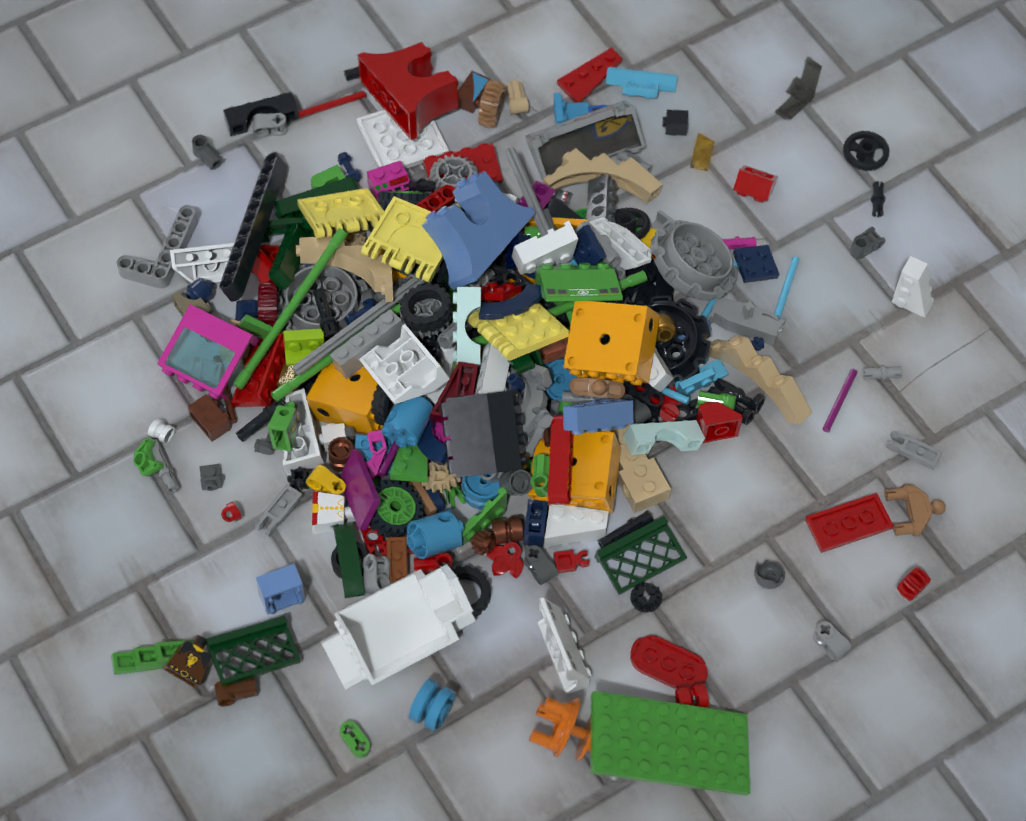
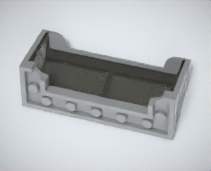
[525,100,645,180]

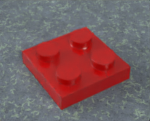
[477,282,522,301]

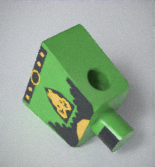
[268,402,300,452]

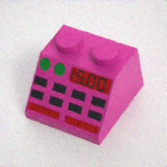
[367,160,413,203]

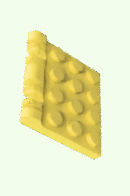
[297,188,384,239]
[361,196,444,283]
[466,295,569,361]

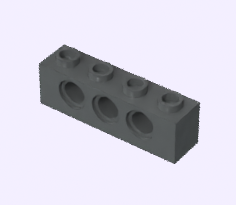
[586,173,617,223]

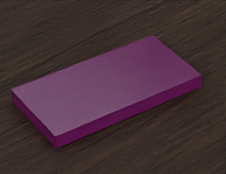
[339,449,381,531]

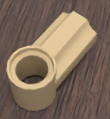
[507,80,529,114]

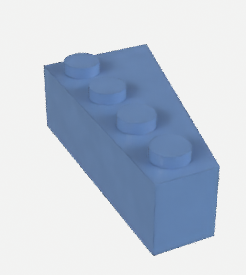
[563,398,634,435]

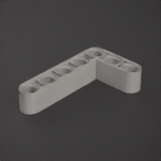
[116,205,197,289]

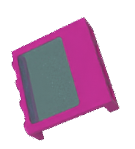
[157,304,258,400]

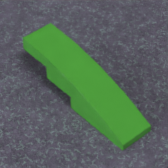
[111,640,194,675]

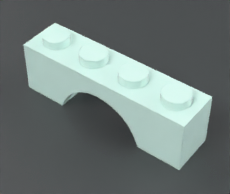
[453,287,481,367]
[623,420,705,455]

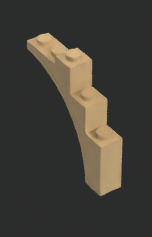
[543,148,663,204]
[709,336,812,425]

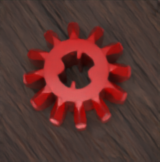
[897,567,931,601]

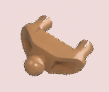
[569,377,625,399]
[885,484,946,537]

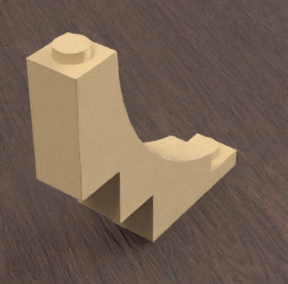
[296,236,393,303]

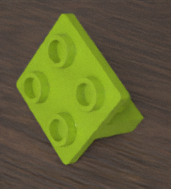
[283,329,324,366]

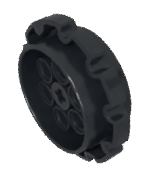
[635,295,711,388]

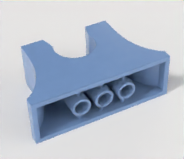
[422,171,535,290]

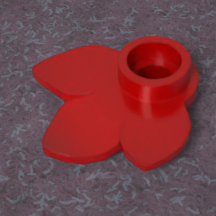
[487,542,523,579]

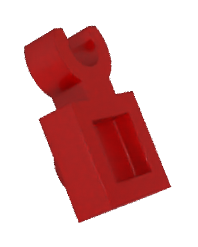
[553,550,590,574]

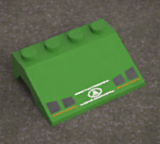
[535,262,623,302]

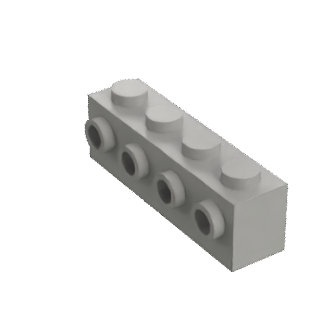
[330,309,403,379]

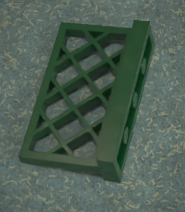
[594,516,687,595]
[207,615,301,687]

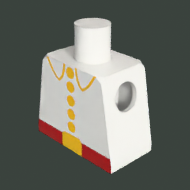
[312,491,354,534]

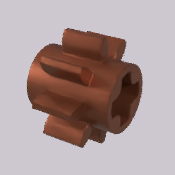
[471,530,496,556]

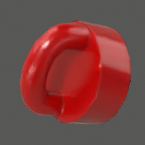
[660,403,679,422]
[221,502,242,522]

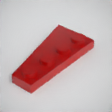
[557,47,622,103]

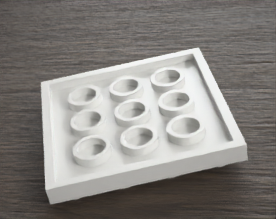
[356,110,449,169]

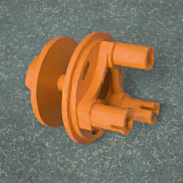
[529,697,591,761]

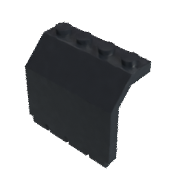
[440,390,529,478]

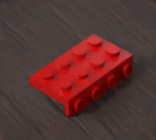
[423,143,503,193]
[231,333,286,407]

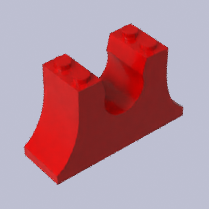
[357,42,459,141]

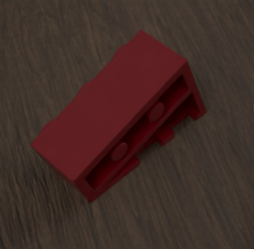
[429,361,478,423]

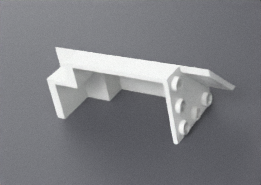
[321,564,475,690]

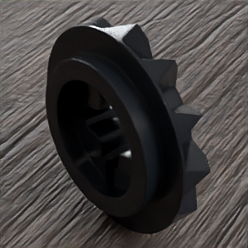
[630,582,662,613]

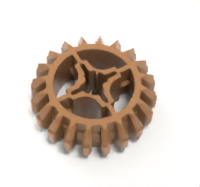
[478,80,506,128]

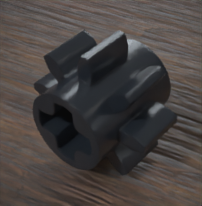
[287,466,309,492]

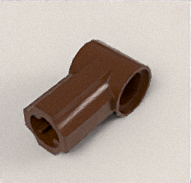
[214,677,258,706]

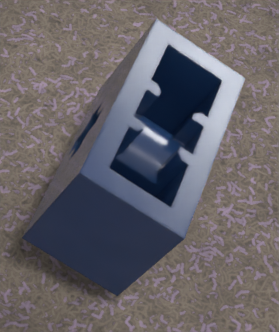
[523,499,548,547]

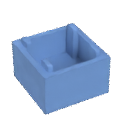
[256,564,305,615]

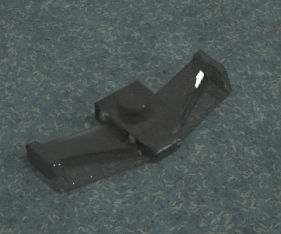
[775,56,822,120]

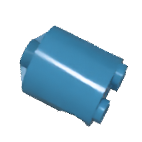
[381,395,434,448]
[406,509,464,559]

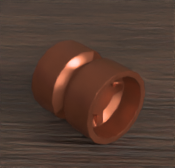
[328,437,353,472]
[492,516,523,545]

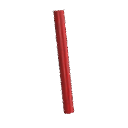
[298,91,366,118]

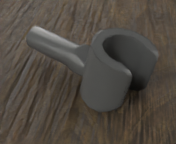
[344,426,368,440]

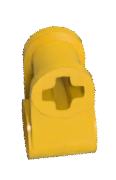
[306,465,346,495]

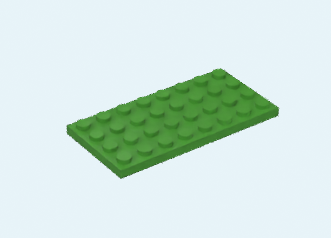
[591,691,750,796]

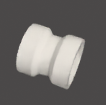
[148,418,175,444]

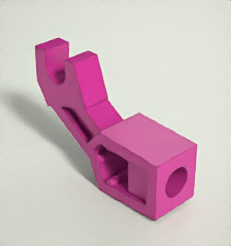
[365,430,388,479]

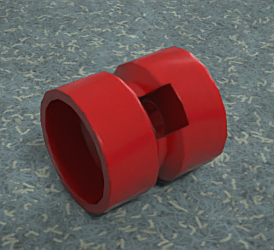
[675,683,709,708]

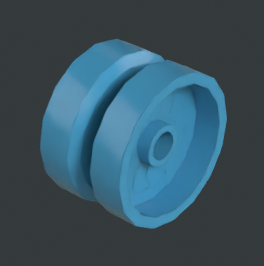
[544,359,576,401]
[462,473,500,510]
[408,678,456,732]

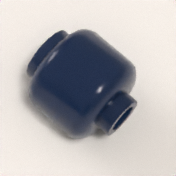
[185,278,214,303]

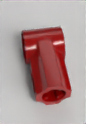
[413,553,454,575]

